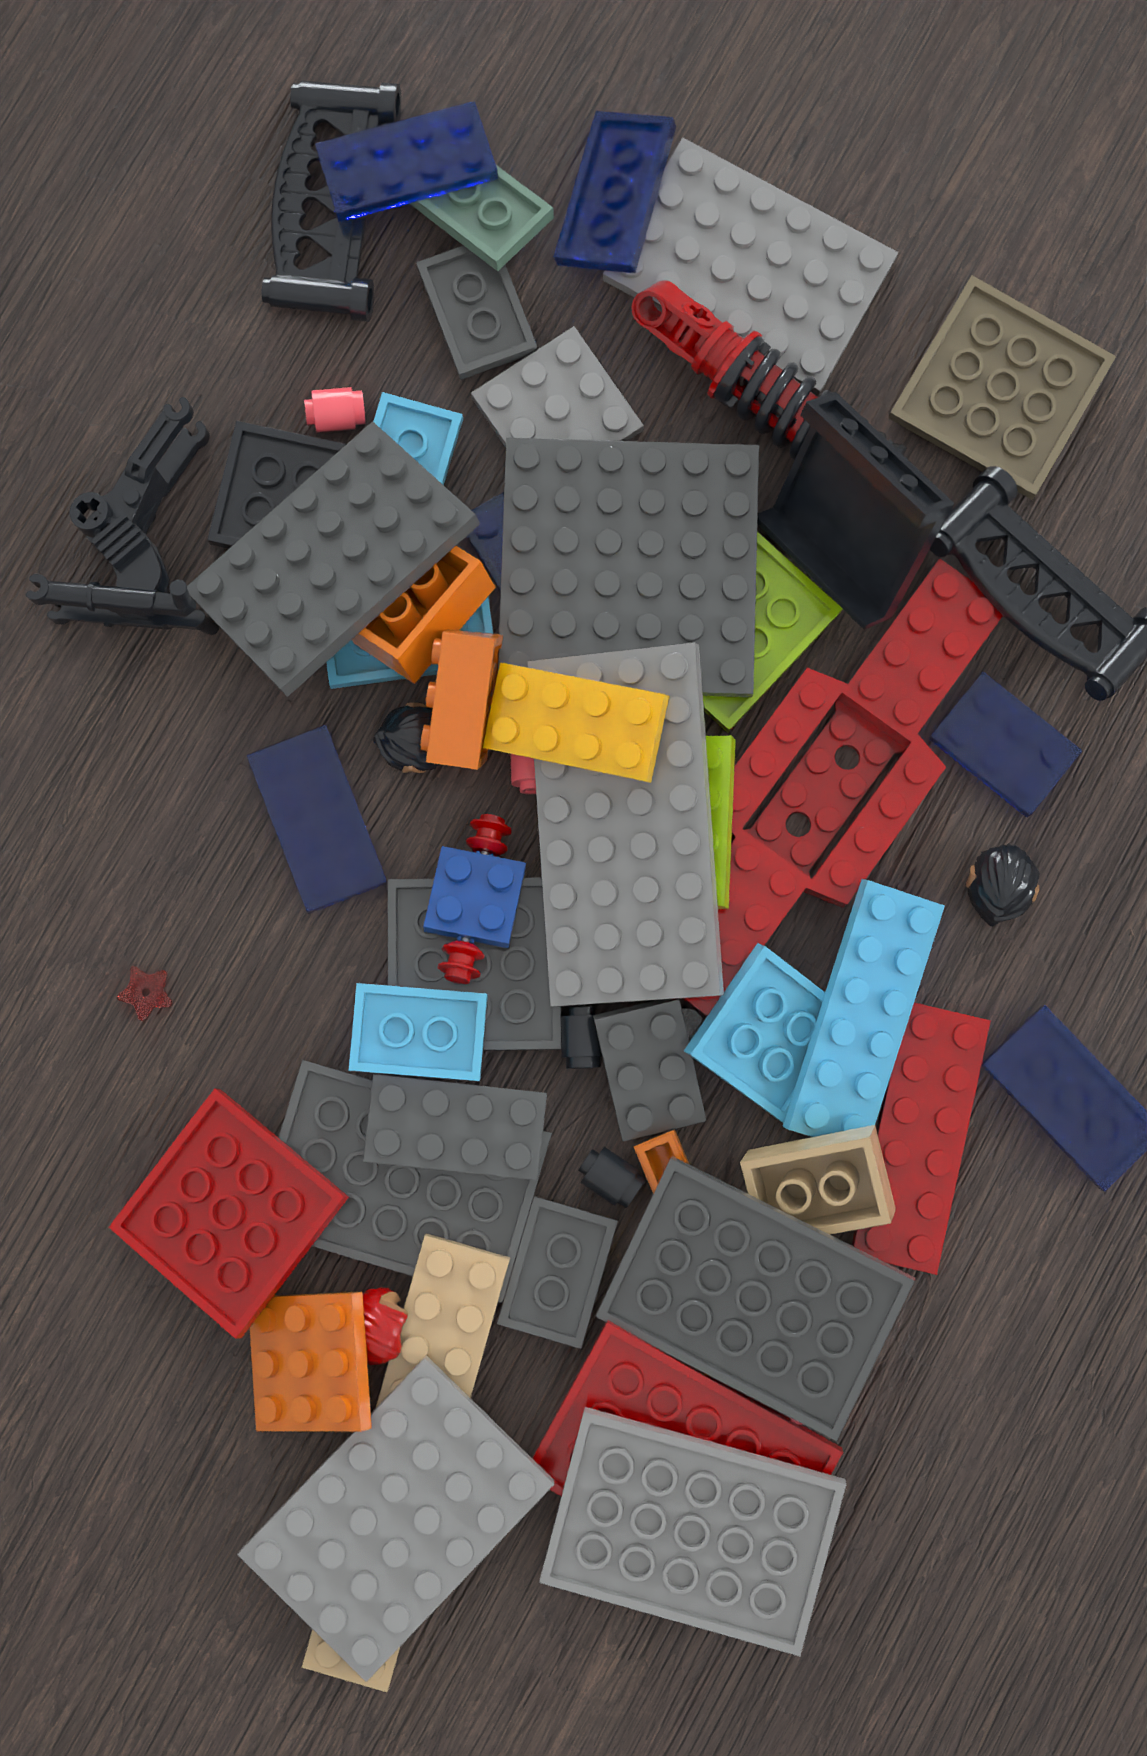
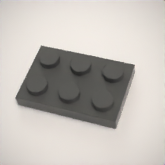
[416,245,537,380]
[593,998,706,1142]
[497,1196,618,1349]

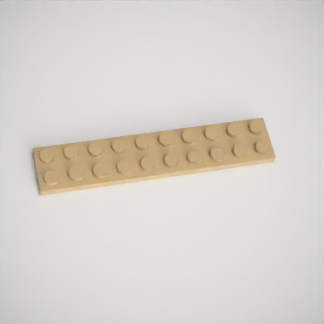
[302,1233,510,1692]

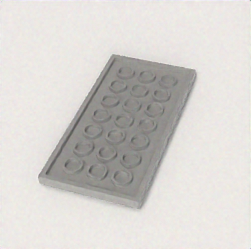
[527,643,724,1006]

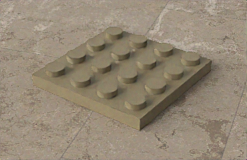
[888,275,1116,500]

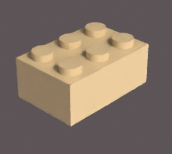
[740,1125,896,1235]

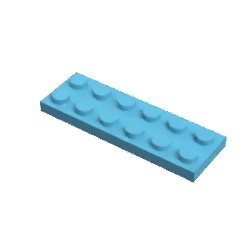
[783,879,945,1137]

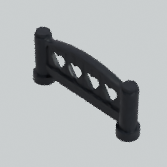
[261,80,401,322]
[929,466,1147,701]

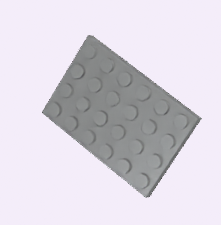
[603,137,898,397]
[237,1355,554,1682]
[539,1407,846,1656]

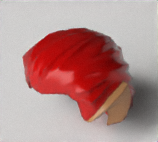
[362,1287,408,1365]

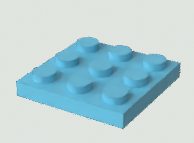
[684,943,825,1123]

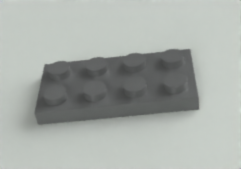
[363,1074,547,1181]

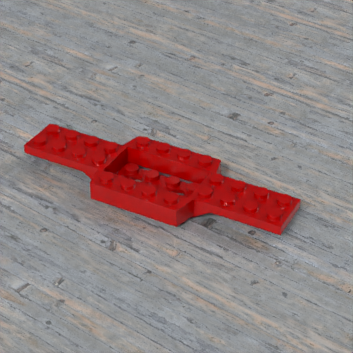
[682,559,1003,1017]

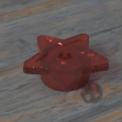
[117,966,172,1021]

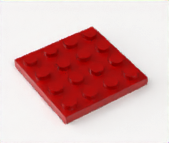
[109,1088,349,1339]

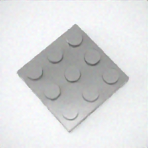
[471,326,644,448]

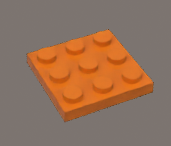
[250,1292,372,1432]

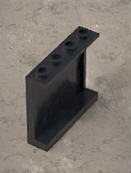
[757,392,954,630]

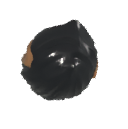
[373,702,439,773]
[966,843,1040,927]

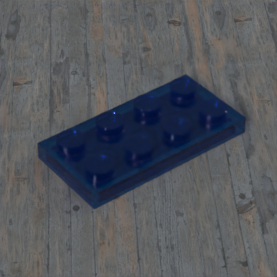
[315,101,498,222]
[554,111,677,274]
[247,725,388,914]
[981,1005,1147,1191]

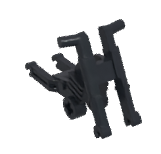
[26,397,219,635]

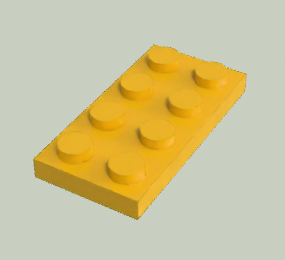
[482,662,669,783]

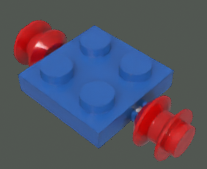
[423,814,526,984]

